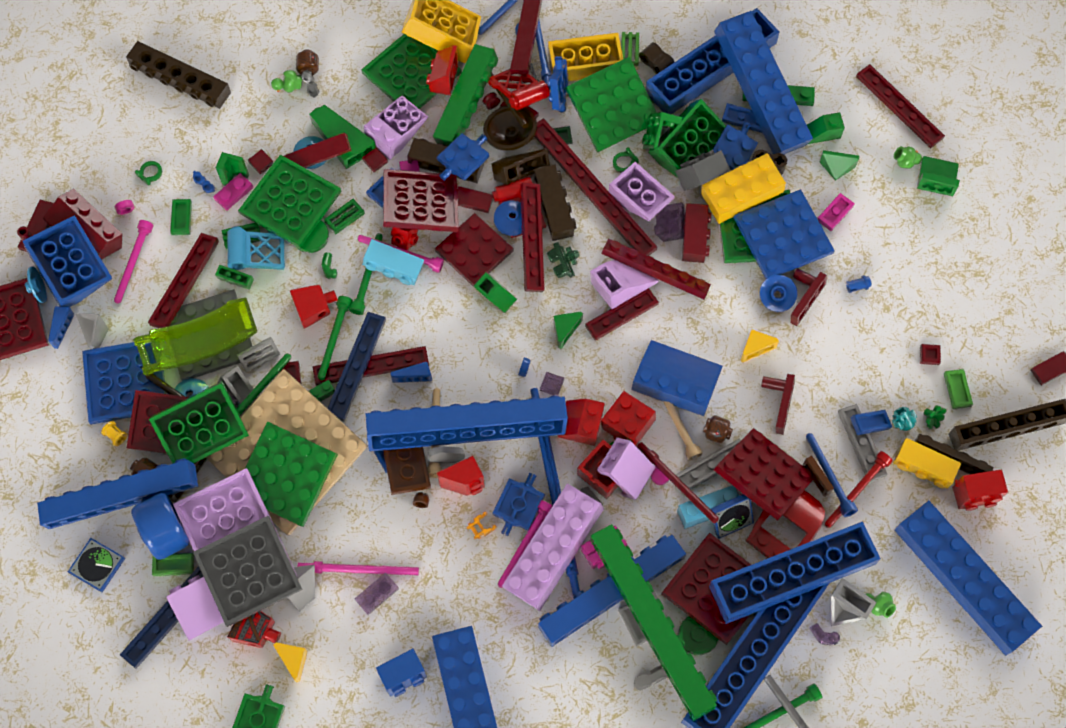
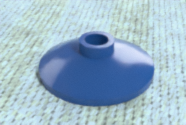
[494,200,522,236]
[759,275,798,312]

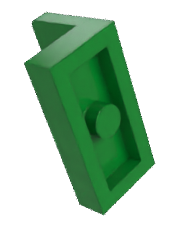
[215,152,249,186]

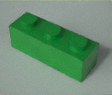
[215,265,254,290]
[309,380,335,402]

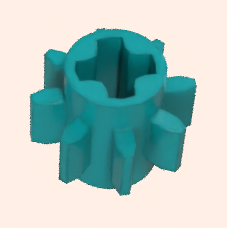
[892,407,917,431]

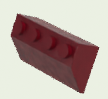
[43,188,123,260]

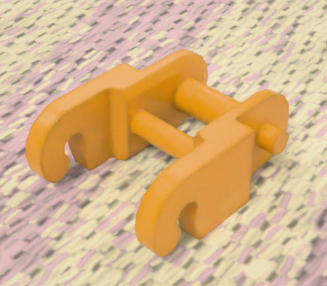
[467,511,497,539]

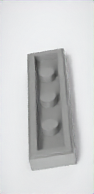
[838,404,887,481]
[676,438,741,490]

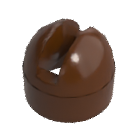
[413,492,429,508]

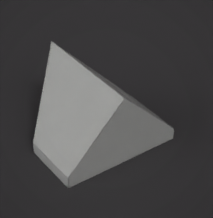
[76,313,109,350]
[217,365,253,405]
[287,564,315,612]
[831,578,877,626]

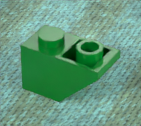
[473,272,517,313]

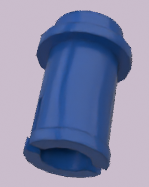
[846,275,872,293]

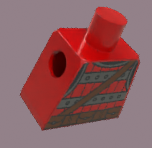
[227,611,281,648]

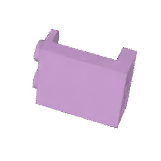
[597,438,656,500]
[166,575,224,640]

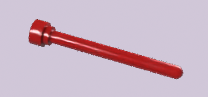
[825,451,893,528]

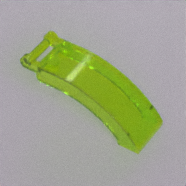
[133,297,257,375]

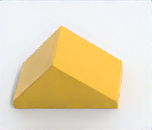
[741,329,779,363]
[273,642,307,682]

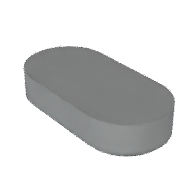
[428,446,465,463]

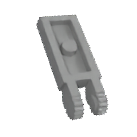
[634,666,668,691]

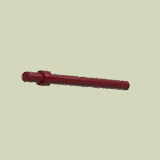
[637,442,719,524]

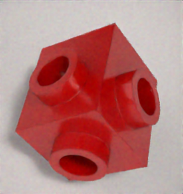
[391,228,419,251]

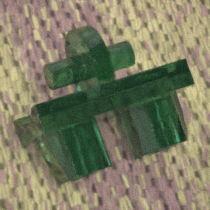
[547,242,580,278]

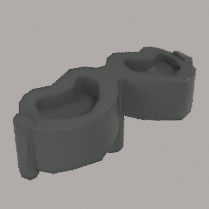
[302,70,319,98]

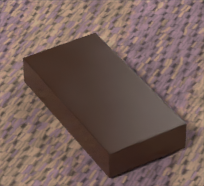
[803,455,834,497]

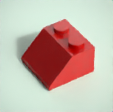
[426,45,459,96]
[557,398,605,446]
[437,456,485,496]

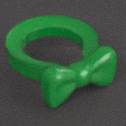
[613,147,639,173]
[135,161,162,186]

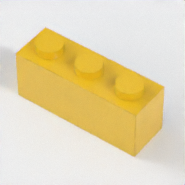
[893,438,961,489]

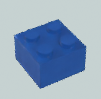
[376,648,427,697]

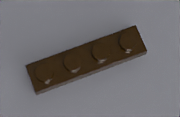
[915,434,994,474]

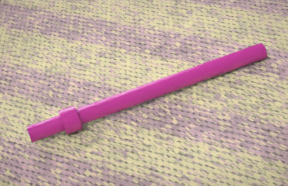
[297,561,419,575]

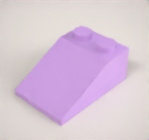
[609,162,675,221]

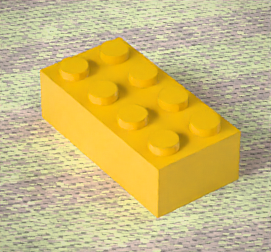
[548,33,623,81]
[701,153,786,224]

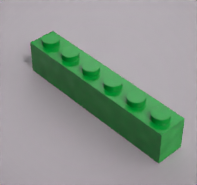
[433,44,498,147]

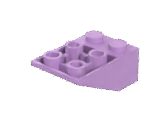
[364,96,428,160]
[590,260,659,309]

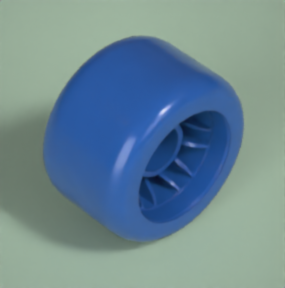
[131,493,190,560]

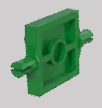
[232,684,285,728]

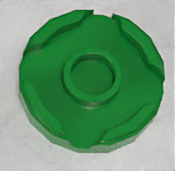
[295,221,329,253]
[678,616,719,655]

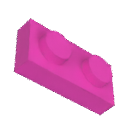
[213,173,254,211]
[817,193,855,231]

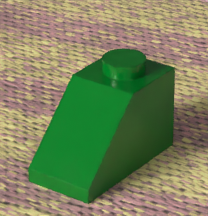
[807,112,845,144]

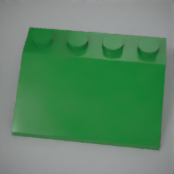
[648,99,726,178]
[149,381,249,464]

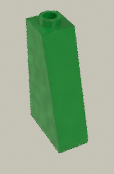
[309,104,376,169]

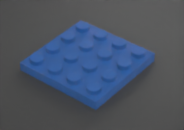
[734,189,835,279]
[82,338,166,425]

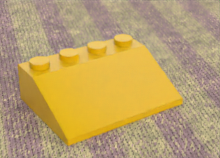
[402,0,481,64]

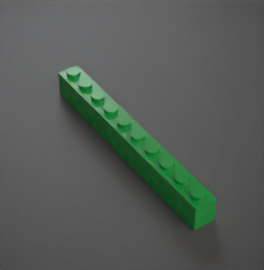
[590,524,717,721]

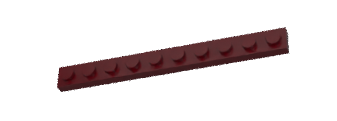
[534,118,657,256]

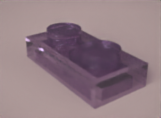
[354,573,399,615]

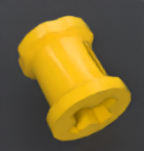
[101,421,128,447]

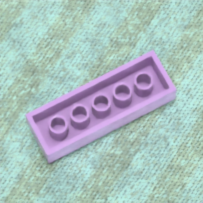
[502,483,604,611]

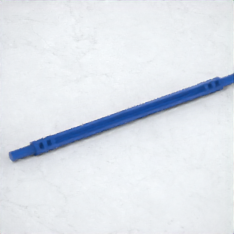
[530,388,580,596]

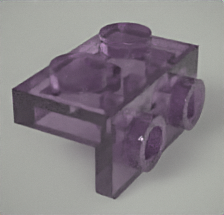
[654,202,685,242]

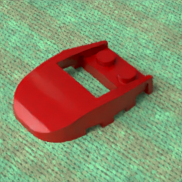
[745,490,825,558]

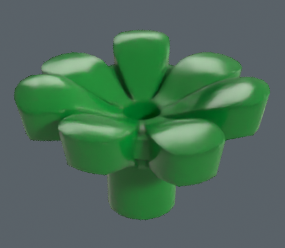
[923,405,947,429]

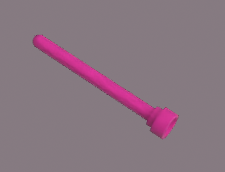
[114,220,154,304]
[358,235,444,273]
[498,500,552,588]

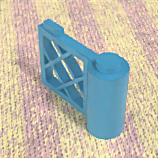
[227,226,285,270]

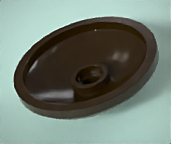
[483,106,537,151]

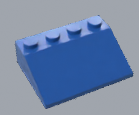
[23,215,112,307]
[631,340,723,416]

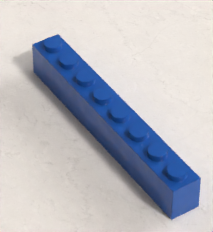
[37,459,199,529]
[538,535,686,647]

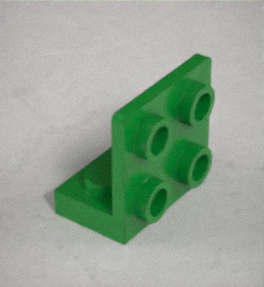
[642,112,682,150]
[917,156,960,197]

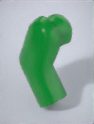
[321,252,337,279]

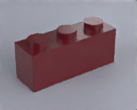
[682,203,712,263]

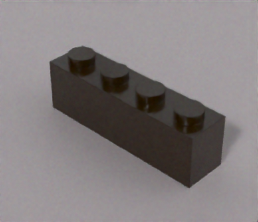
[407,138,484,183]
[534,164,577,241]

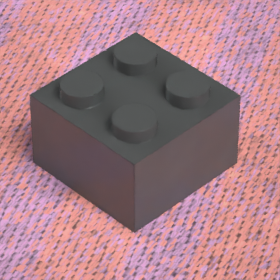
[675,150,730,191]

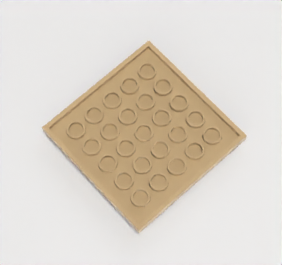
[205,369,368,535]

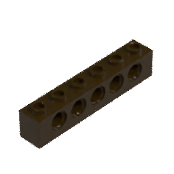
[126,41,231,109]
[949,399,1066,451]

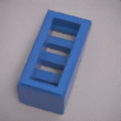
[48,306,74,349]
[390,362,432,383]

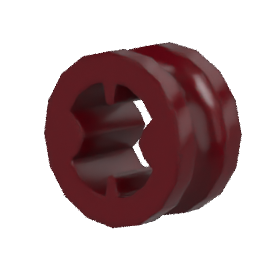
[482,92,501,110]

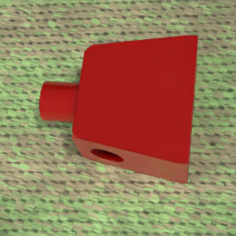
[290,285,338,328]

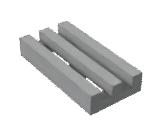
[237,337,280,373]

